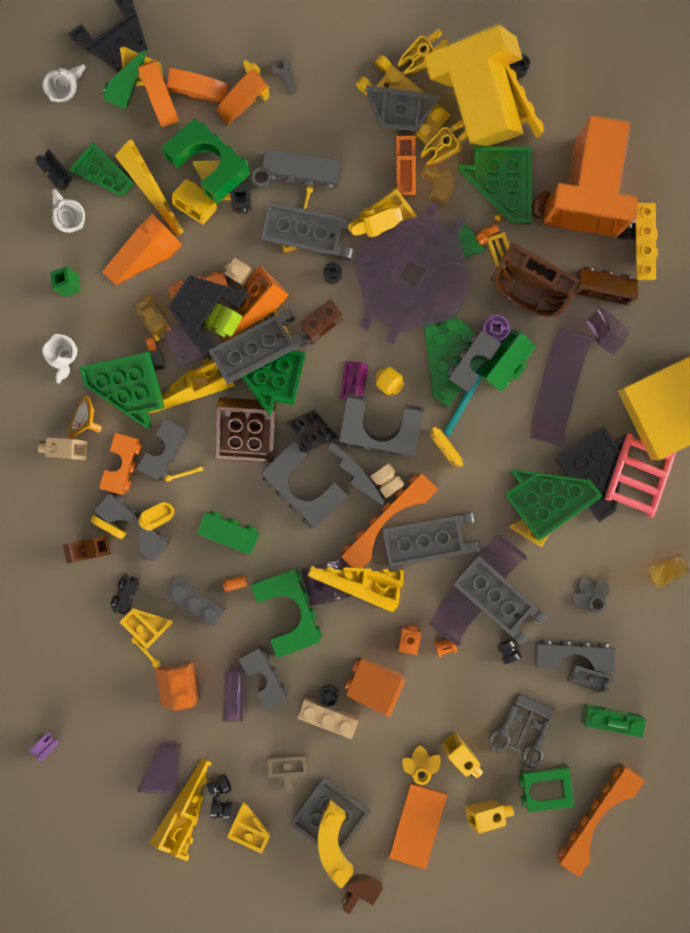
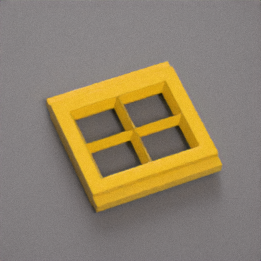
[429,427,464,468]

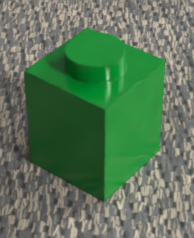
[50,266,81,297]

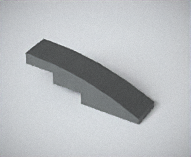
[327,442,384,505]

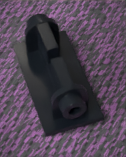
[35,149,73,191]
[110,573,140,615]

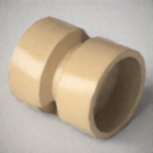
[370,463,405,499]

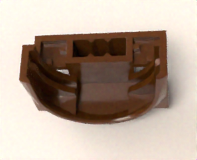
[490,242,580,317]

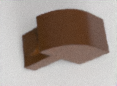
[63,536,111,563]
[342,874,383,915]

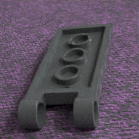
[261,202,355,260]
[208,308,310,385]
[382,512,482,567]
[452,555,548,646]

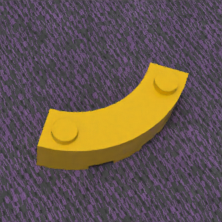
[318,800,353,889]

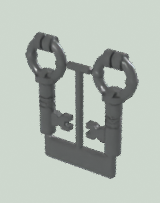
[488,693,554,769]

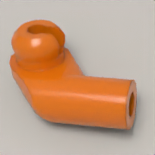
[476,223,500,245]

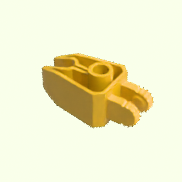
[398,29,449,76]
[420,120,468,166]
[347,205,402,237]

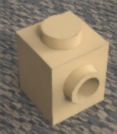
[224,258,253,288]

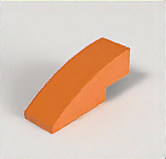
[138,60,179,127]
[167,68,229,103]
[216,68,268,126]
[395,135,416,195]

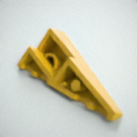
[115,139,184,236]
[148,358,235,414]
[308,566,404,612]
[149,758,211,861]

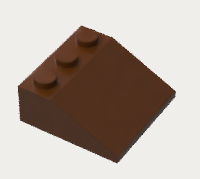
[216,397,277,462]

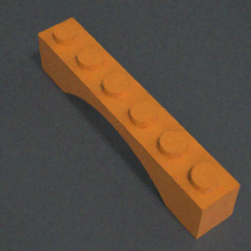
[341,473,438,568]
[557,763,645,877]

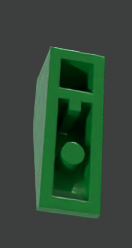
[102,50,147,109]

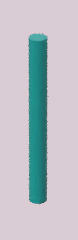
[442,366,483,436]

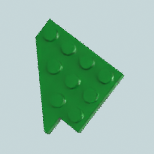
[458,146,532,224]

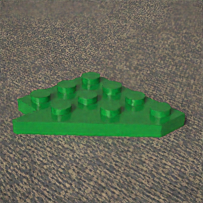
[423,312,486,408]
[79,351,164,429]
[241,351,306,416]
[504,469,602,541]

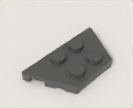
[366,86,440,133]

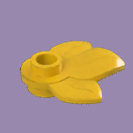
[402,745,441,785]

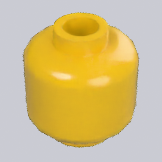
[375,367,404,395]

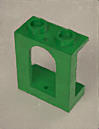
[518,764,574,813]

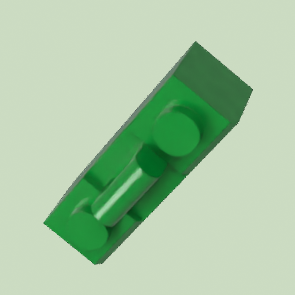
[478,329,536,392]
[581,703,646,738]

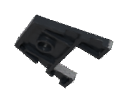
[68,0,148,72]
[168,275,248,356]

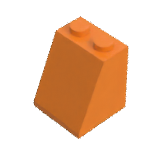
[344,657,405,717]
[155,661,200,710]

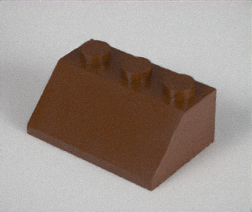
[574,267,638,305]

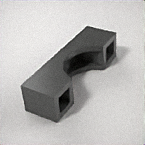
[94,493,170,561]
[534,639,615,672]

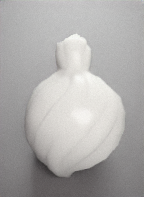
[42,64,86,103]
[52,189,85,233]
[42,334,77,384]

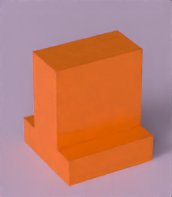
[541,116,638,238]

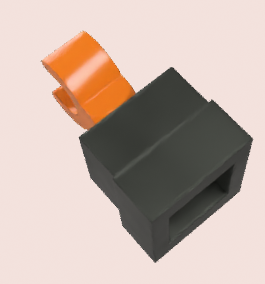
[146,337,166,371]

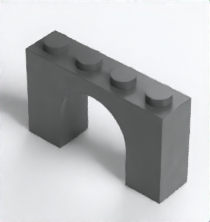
[339,393,424,457]
[261,441,348,528]

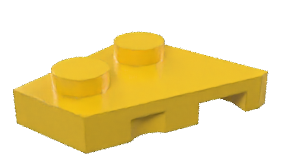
[120,608,173,649]

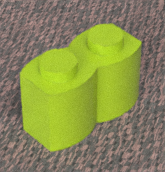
[204,303,243,338]

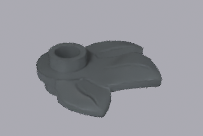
[572,577,609,613]

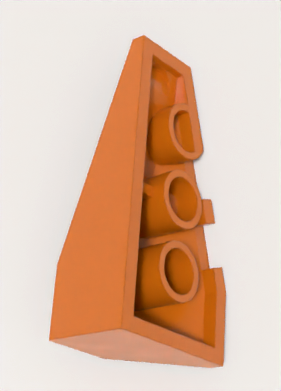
[102,214,183,285]
[219,266,289,342]

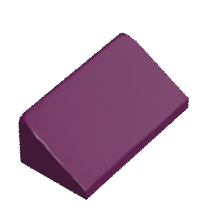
[339,361,368,400]

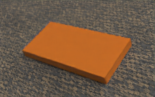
[389,783,447,869]

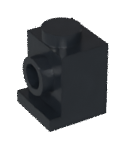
[230,183,252,214]

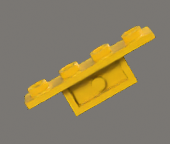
[505,65,544,138]
[636,203,658,280]

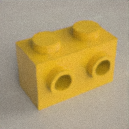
[172,179,217,225]

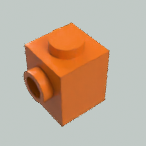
[398,624,422,655]

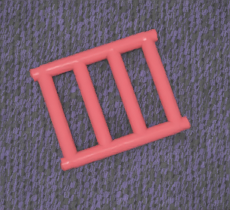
[604,433,676,518]

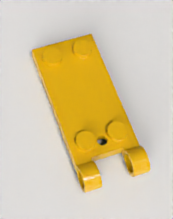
[356,54,451,146]

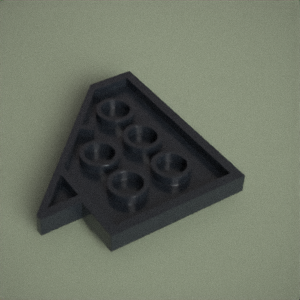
[556,426,627,522]

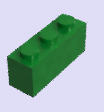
[197,510,260,555]

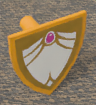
[68,394,102,439]

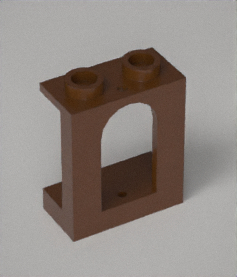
[300,299,343,344]

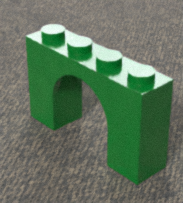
[161,118,250,204]
[251,568,323,658]

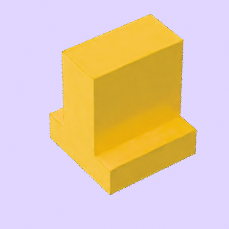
[423,25,524,146]
[618,355,690,460]

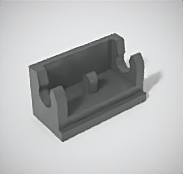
[567,663,614,693]

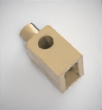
[38,438,88,460]

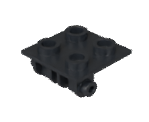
[286,410,338,453]

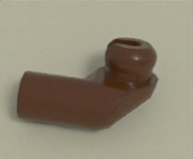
[532,190,551,219]

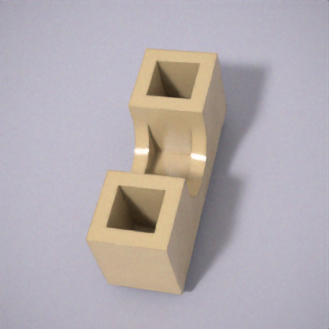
[297,696,359,739]

